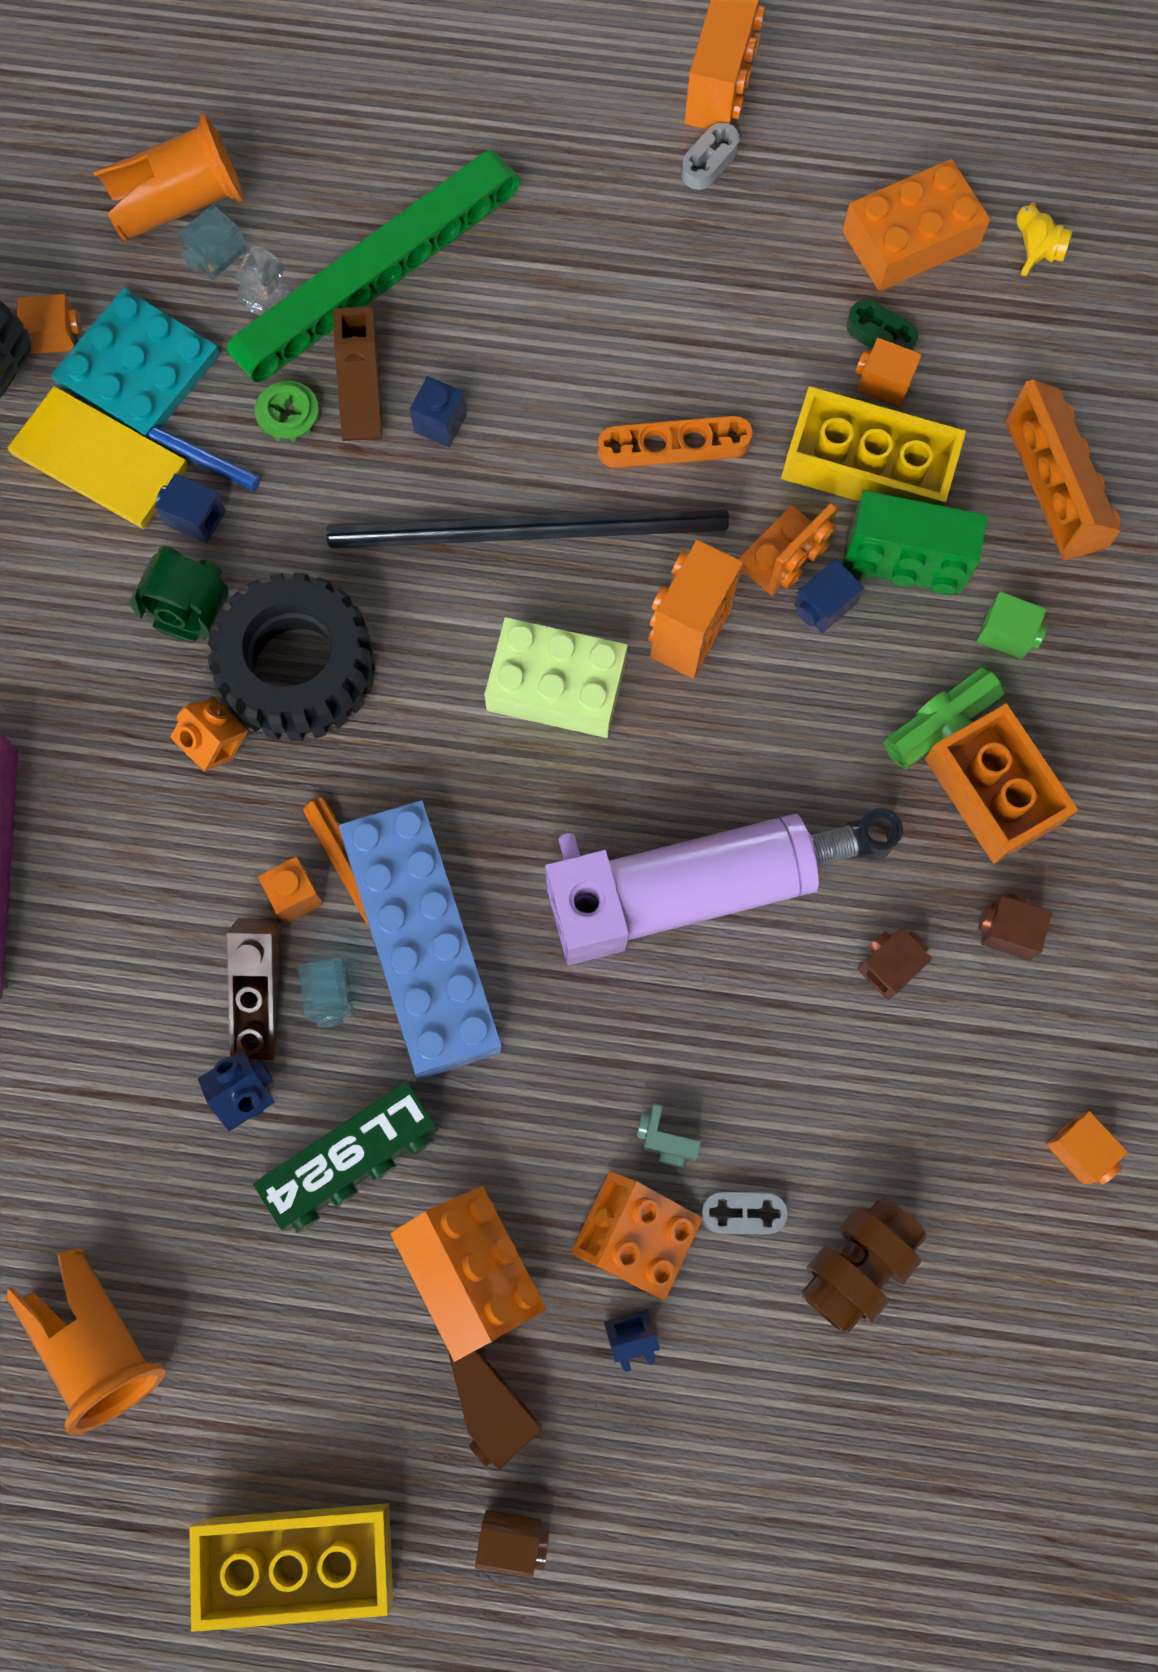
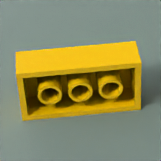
[781,386,966,506]
[190,1503,394,1632]

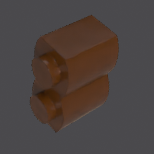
[475,1510,549,1578]

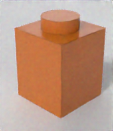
[17,294,82,354]
[855,337,922,407]
[257,856,323,924]
[1046,1111,1128,1185]

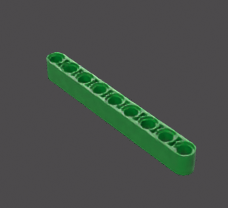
[227,150,521,383]

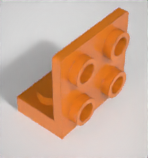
[738,503,838,597]
[570,1171,702,1300]

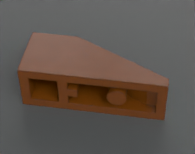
[447,1349,542,1470]

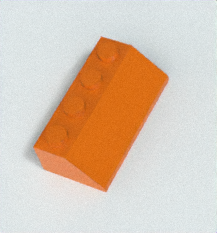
[1005,379,1121,561]

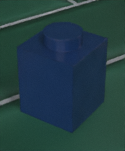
[410,376,467,448]
[155,474,226,544]
[795,559,865,633]

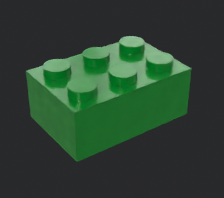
[842,490,988,595]

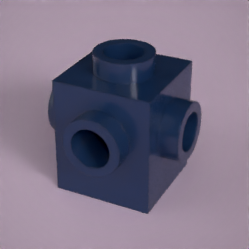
[197,1049,275,1132]

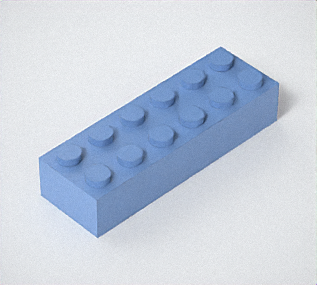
[339,800,502,1081]

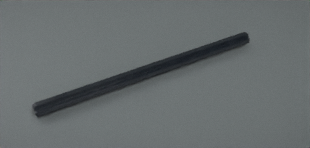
[326,507,729,548]

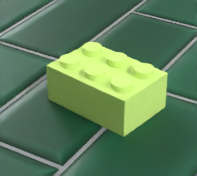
[484,617,628,738]

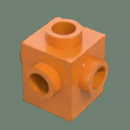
[170,697,248,771]

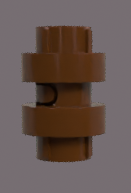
[802,1197,926,1334]

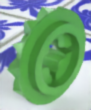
[255,381,319,442]

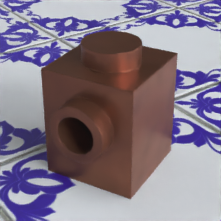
[978,894,1052,960]
[858,927,933,1001]

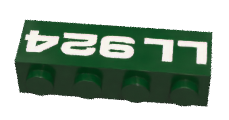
[252,1081,439,1233]

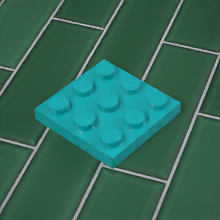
[51,288,221,439]

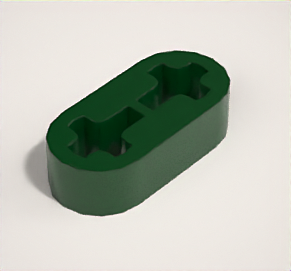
[846,300,918,351]

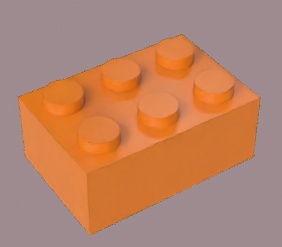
[684,0,766,130]
[842,158,990,292]
[648,539,743,679]
[925,703,1079,864]
[390,1185,546,1362]

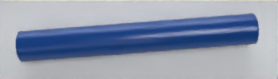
[148,426,261,491]

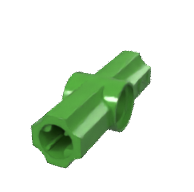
[883,667,1005,770]

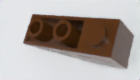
[333,307,382,441]
[227,918,282,1060]

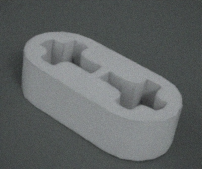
[681,122,739,190]
[701,1192,788,1235]

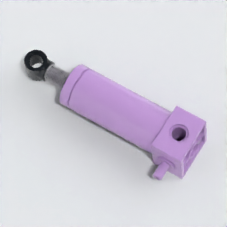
[545,808,903,966]

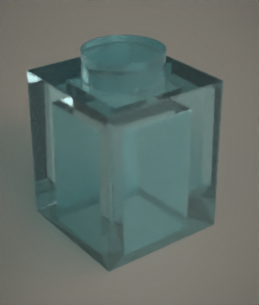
[178,204,247,280]
[298,957,354,1028]

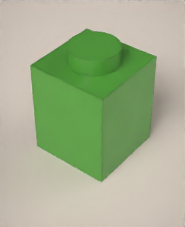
[976,591,1047,660]

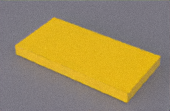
[8,386,189,530]

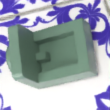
[637,1103,701,1168]

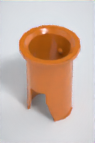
[93,112,245,242]
[4,1248,166,1435]

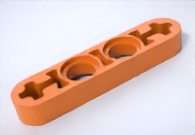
[597,416,753,468]

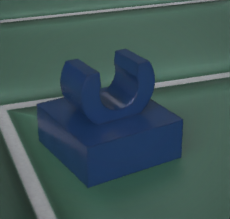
[604,1309,660,1372]

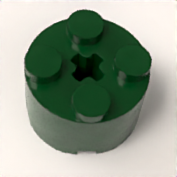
[130,546,229,642]

